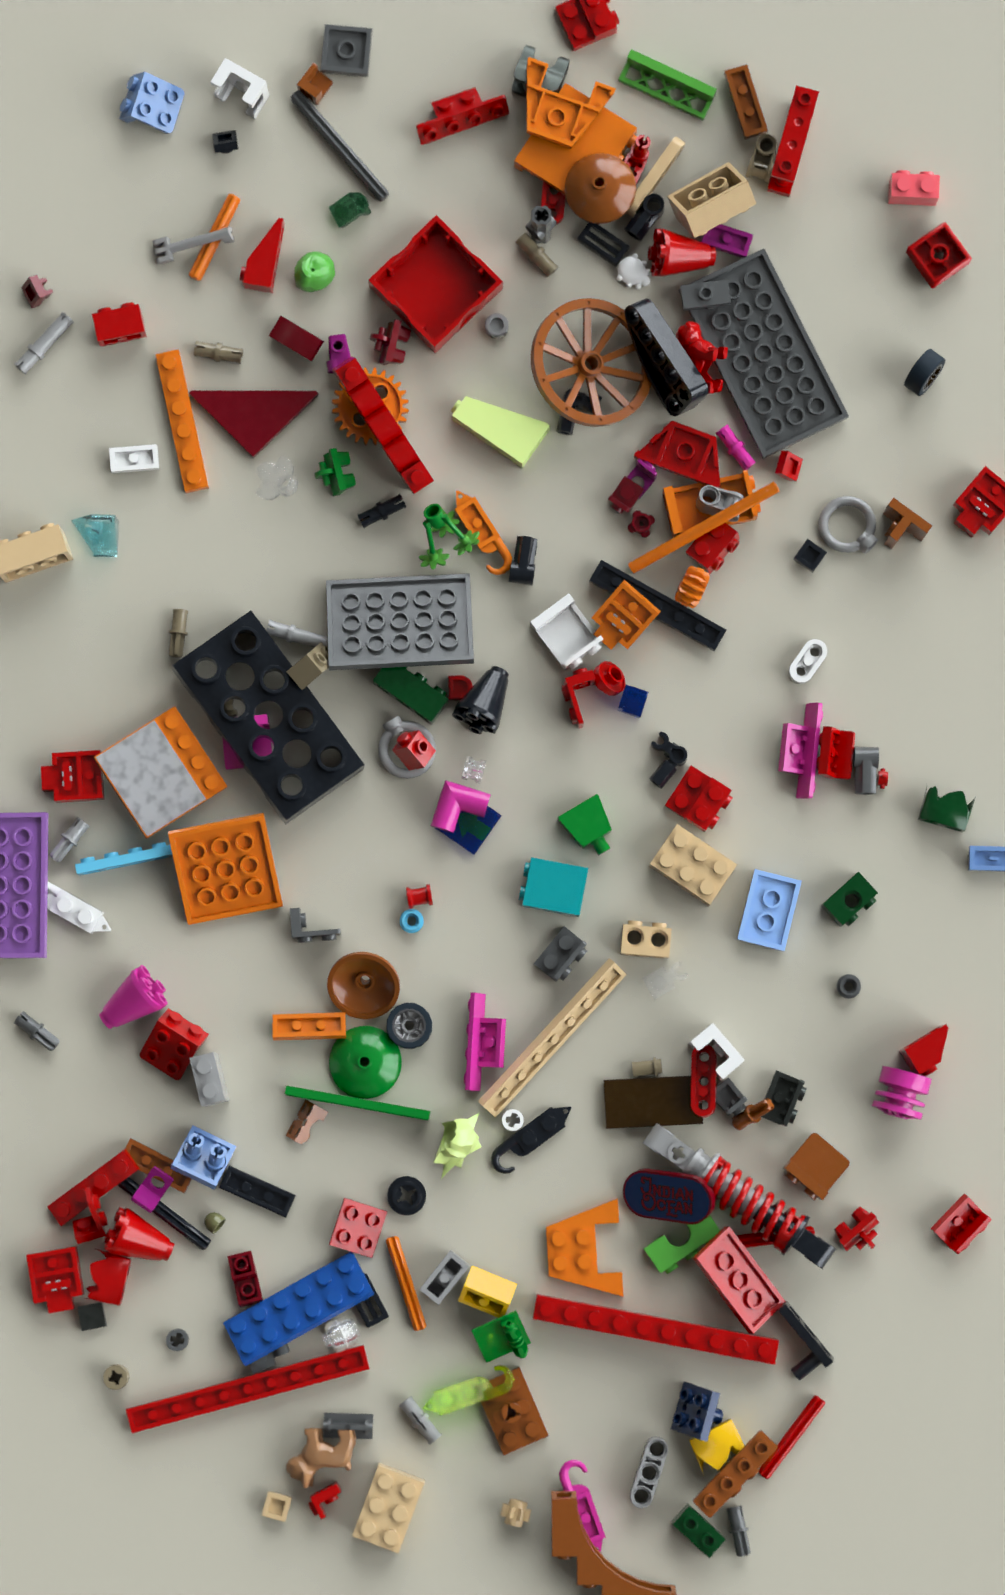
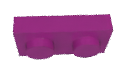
[702,224,753,258]

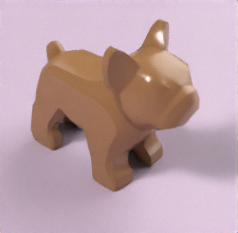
[286,1428,356,1488]

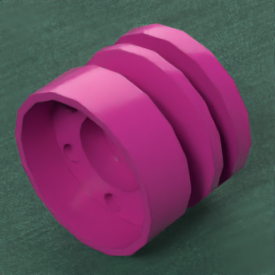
[872,1066,932,1120]

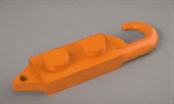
[455,490,512,575]

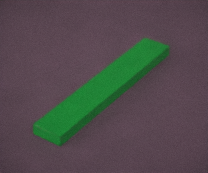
[285,1085,431,1121]

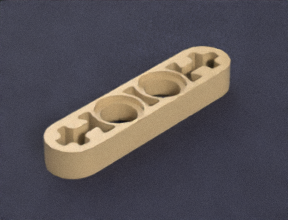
[626,136,686,217]

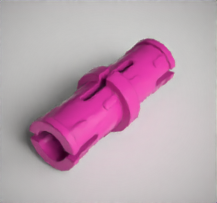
[715,424,756,471]

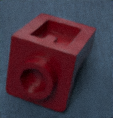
[608,476,645,514]

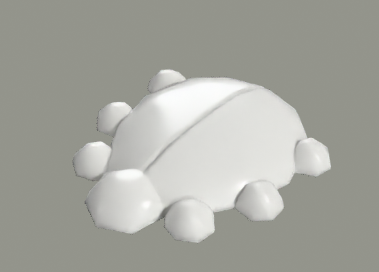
[617,254,651,290]

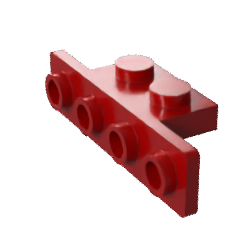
[416,87,510,145]

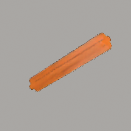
[189,194,240,281]
[386,1236,426,1331]

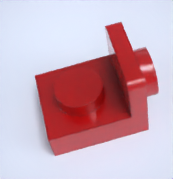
[308,1481,342,1519]

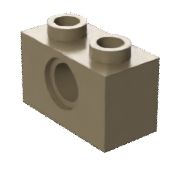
[286,642,329,690]

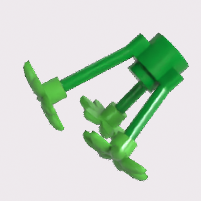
[419,504,479,570]

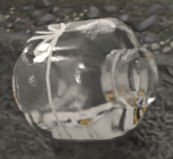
[322,1316,360,1353]

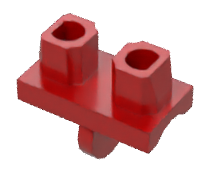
[834,1206,880,1251]

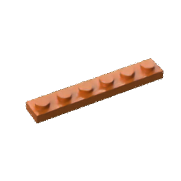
[155,349,209,493]

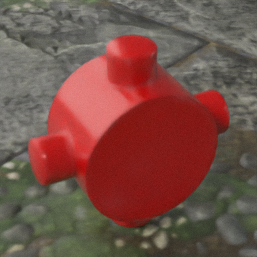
[877,768,888,789]

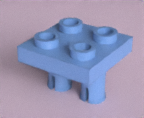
[171,1125,236,1190]

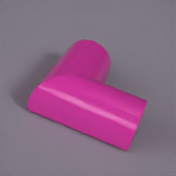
[430,780,491,833]

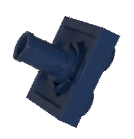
[671,1381,723,1442]

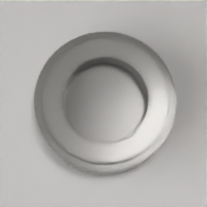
[485,313,508,339]

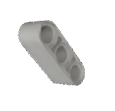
[630,1436,668,1508]

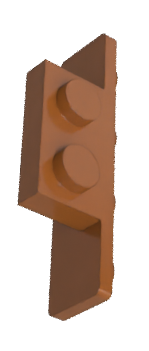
[693,1430,778,1518]

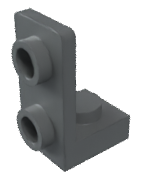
[290,908,341,943]

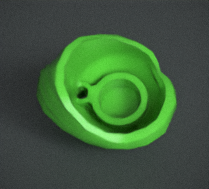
[294,252,335,292]

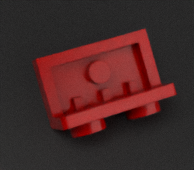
[686,523,739,575]
[816,726,856,779]
[930,1194,991,1254]

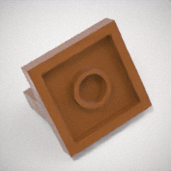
[883,497,933,549]

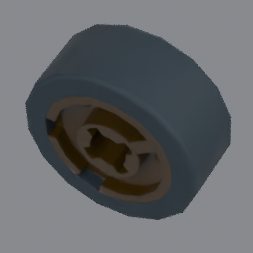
[904,349,946,396]

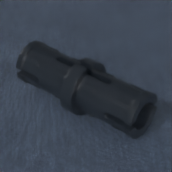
[357,494,406,528]

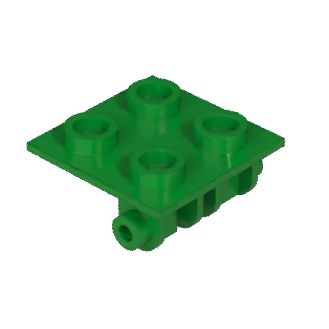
[471,1310,531,1363]

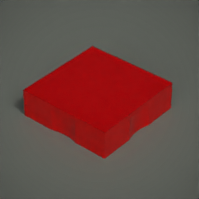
[368,215,503,353]

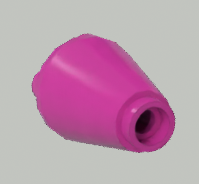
[99,965,168,1029]

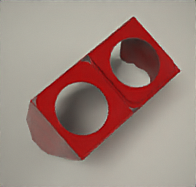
[85,1248,132,1306]

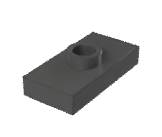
[680,279,731,311]

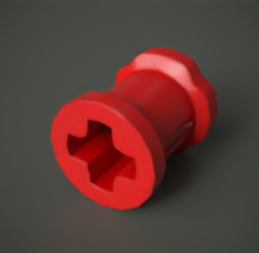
[406,884,433,909]

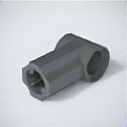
[853,747,879,795]

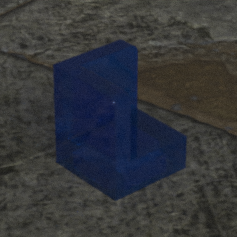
[617,685,649,718]

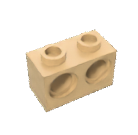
[620,920,672,959]

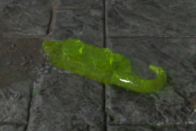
[423,1365,514,1416]

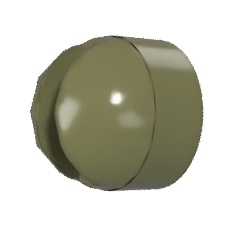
[204,1212,226,1234]

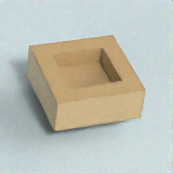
[261,1491,292,1522]

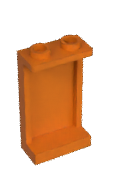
[662,470,761,538]

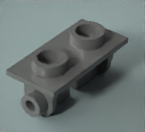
[323,1413,373,1439]

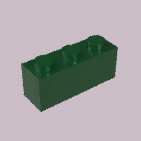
[373,667,449,725]

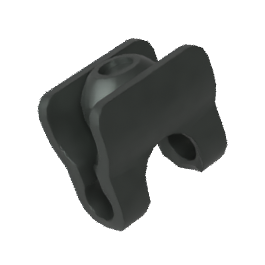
[512,45,570,97]

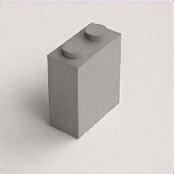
[190,1052,230,1107]

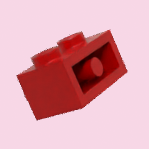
[92,302,147,347]

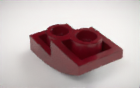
[269,316,324,362]
[227,1251,263,1307]

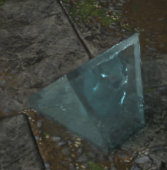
[71,514,119,557]

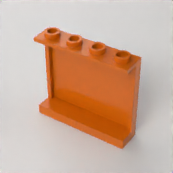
[514,83,637,195]

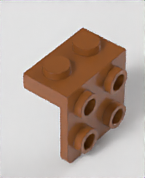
[783,1133,850,1201]

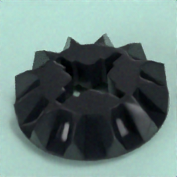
[387,1176,426,1215]

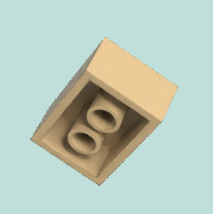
[667,162,756,238]
[0,523,73,583]
[649,824,737,907]
[352,1463,425,1554]

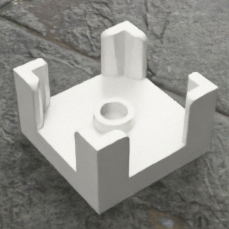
[211,58,269,119]
[688,1023,745,1080]

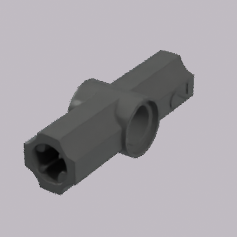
[525,205,557,244]

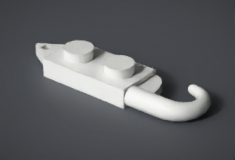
[47,882,111,934]

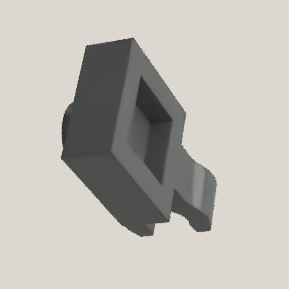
[249,1344,290,1374]

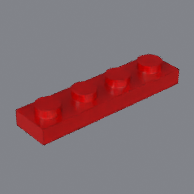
[47,1149,140,1226]

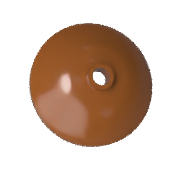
[565,153,636,224]
[327,952,400,1019]

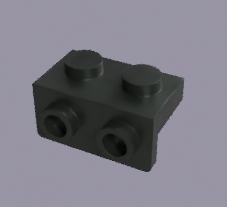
[761,1070,807,1127]

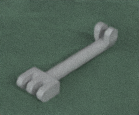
[152,226,234,265]

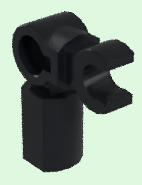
[557,389,602,435]
[649,732,687,789]

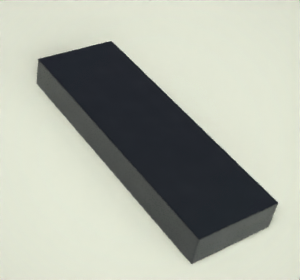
[219,1165,296,1218]

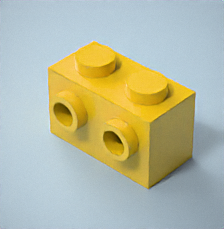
[458,1266,517,1318]

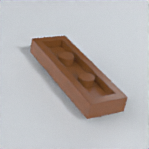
[724,64,768,140]
[124,1138,192,1193]

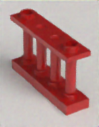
[767,85,819,197]

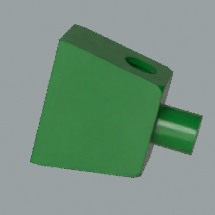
[557,794,612,856]

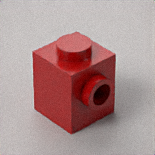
[392,730,436,771]

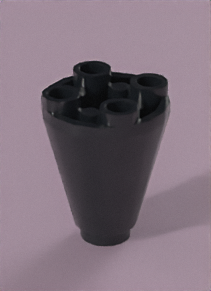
[452,666,509,734]

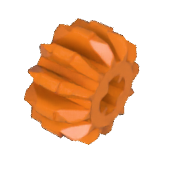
[675,566,710,608]

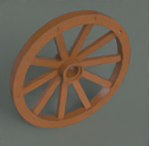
[531,298,651,427]

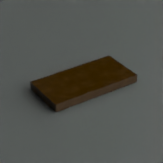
[603,1076,703,1129]

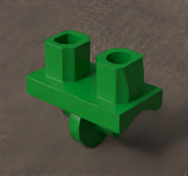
[314,448,356,496]

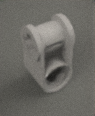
[696,485,744,522]

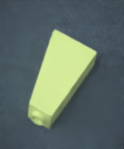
[451,396,550,469]

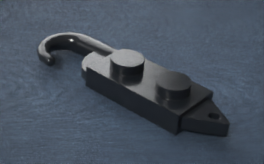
[491,1107,571,1174]

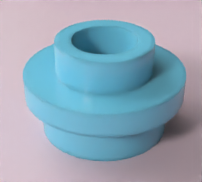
[400,909,424,933]

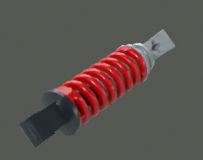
[643,1123,836,1269]

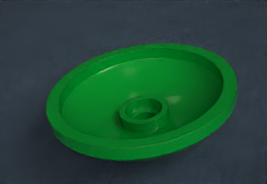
[329,1026,402,1099]

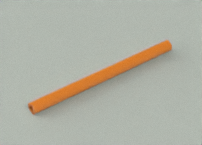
[628,481,780,574]

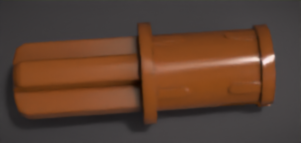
[732,1098,774,1130]

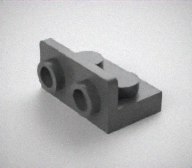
[534,926,587,982]

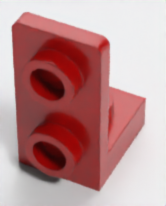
[72,1187,108,1244]

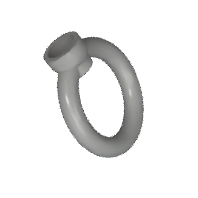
[819,496,878,554]
[378,716,436,779]

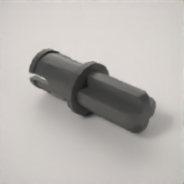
[14,1011,60,1051]
[727,1506,751,1557]

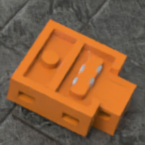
[592,580,661,650]

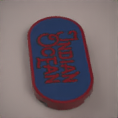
[623,1168,715,1225]

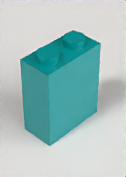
[519,857,588,917]

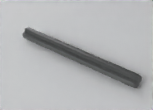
[291,90,389,202]

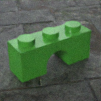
[643,1216,720,1274]

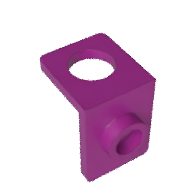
[627,459,657,499]
[131,1166,174,1213]

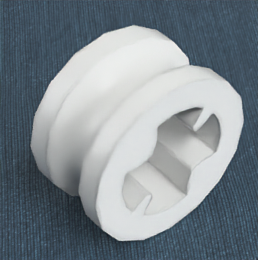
[502,1109,524,1131]

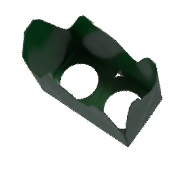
[918,786,976,832]

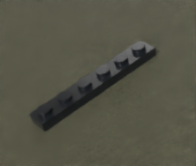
[589,560,726,652]

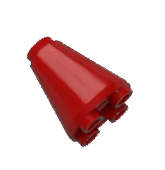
[647,228,716,277]
[104,1207,174,1261]

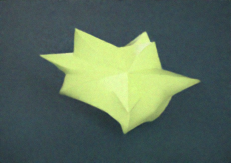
[434,1113,481,1179]

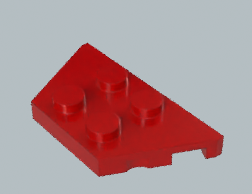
[634,421,721,488]

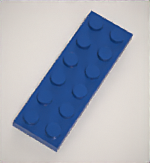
[223,1252,375,1366]

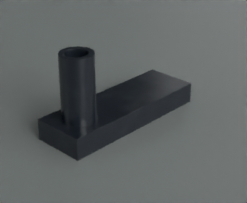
[778,1301,834,1381]

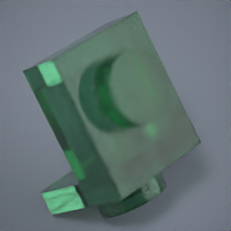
[328,192,371,228]

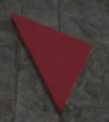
[189,390,319,458]

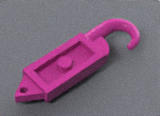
[559,1460,606,1553]

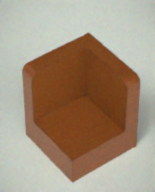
[297,63,333,105]

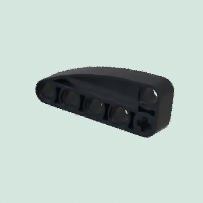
[624,298,708,417]

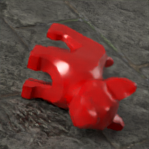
[676,321,728,394]

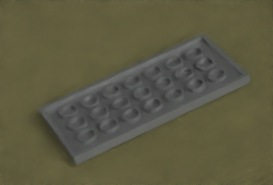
[679,249,849,459]

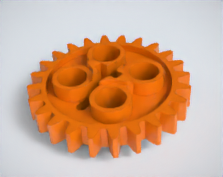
[332,367,409,446]

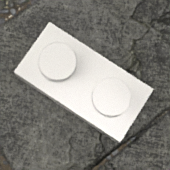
[109,444,159,473]

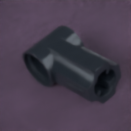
[624,194,664,242]
[509,536,537,585]

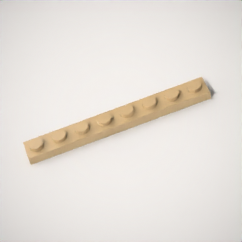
[478,958,626,1118]

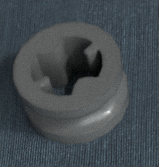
[166,1328,189,1351]

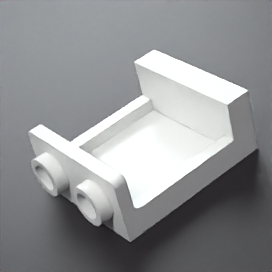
[530,593,604,671]

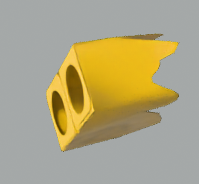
[689,1419,745,1476]

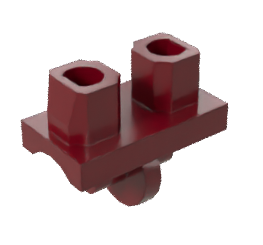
[370,319,411,365]

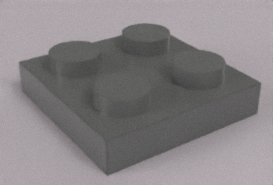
[321,24,372,77]

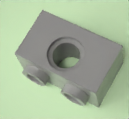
[420,1250,470,1305]

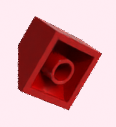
[899,1024,949,1076]

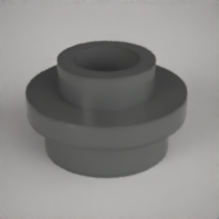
[837,974,861,999]

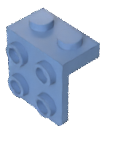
[119,72,184,133]

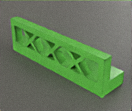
[618,49,717,120]

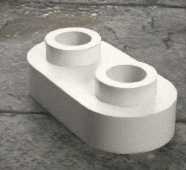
[789,639,827,684]

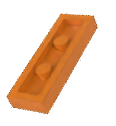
[273,1012,346,1041]

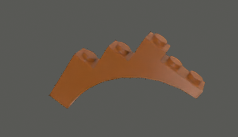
[551,1491,677,1595]

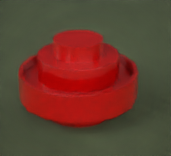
[594,661,626,696]

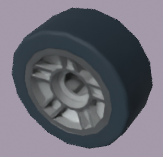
[386,1003,432,1049]

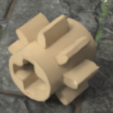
[500,1498,531,1527]

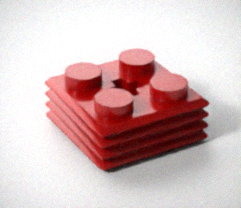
[906,222,972,289]

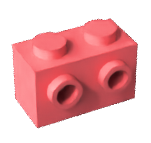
[888,170,940,206]

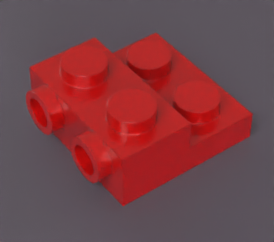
[555,0,619,51]
[665,765,733,832]

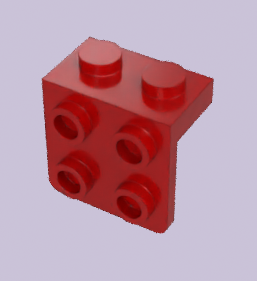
[561,668,596,729]
[139,1008,209,1080]

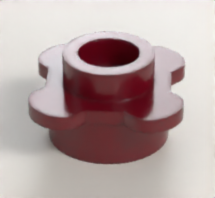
[628,510,655,538]

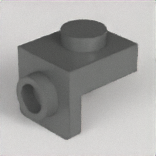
[716,1077,748,1116]

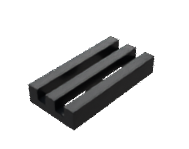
[577,222,630,267]
[356,1273,390,1328]

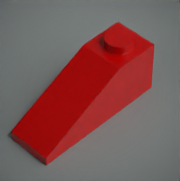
[240,218,285,293]

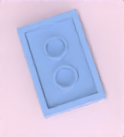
[737,869,802,952]

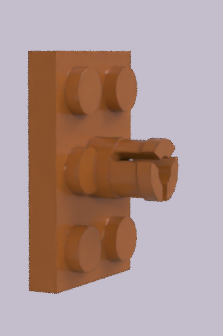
[475,1367,549,1455]

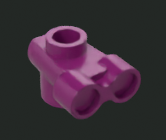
[326,334,351,374]

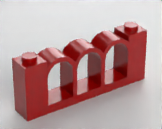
[332,356,434,494]

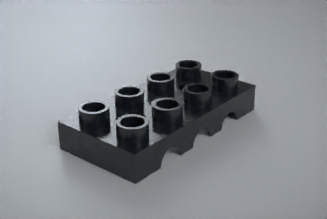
[172,610,365,825]

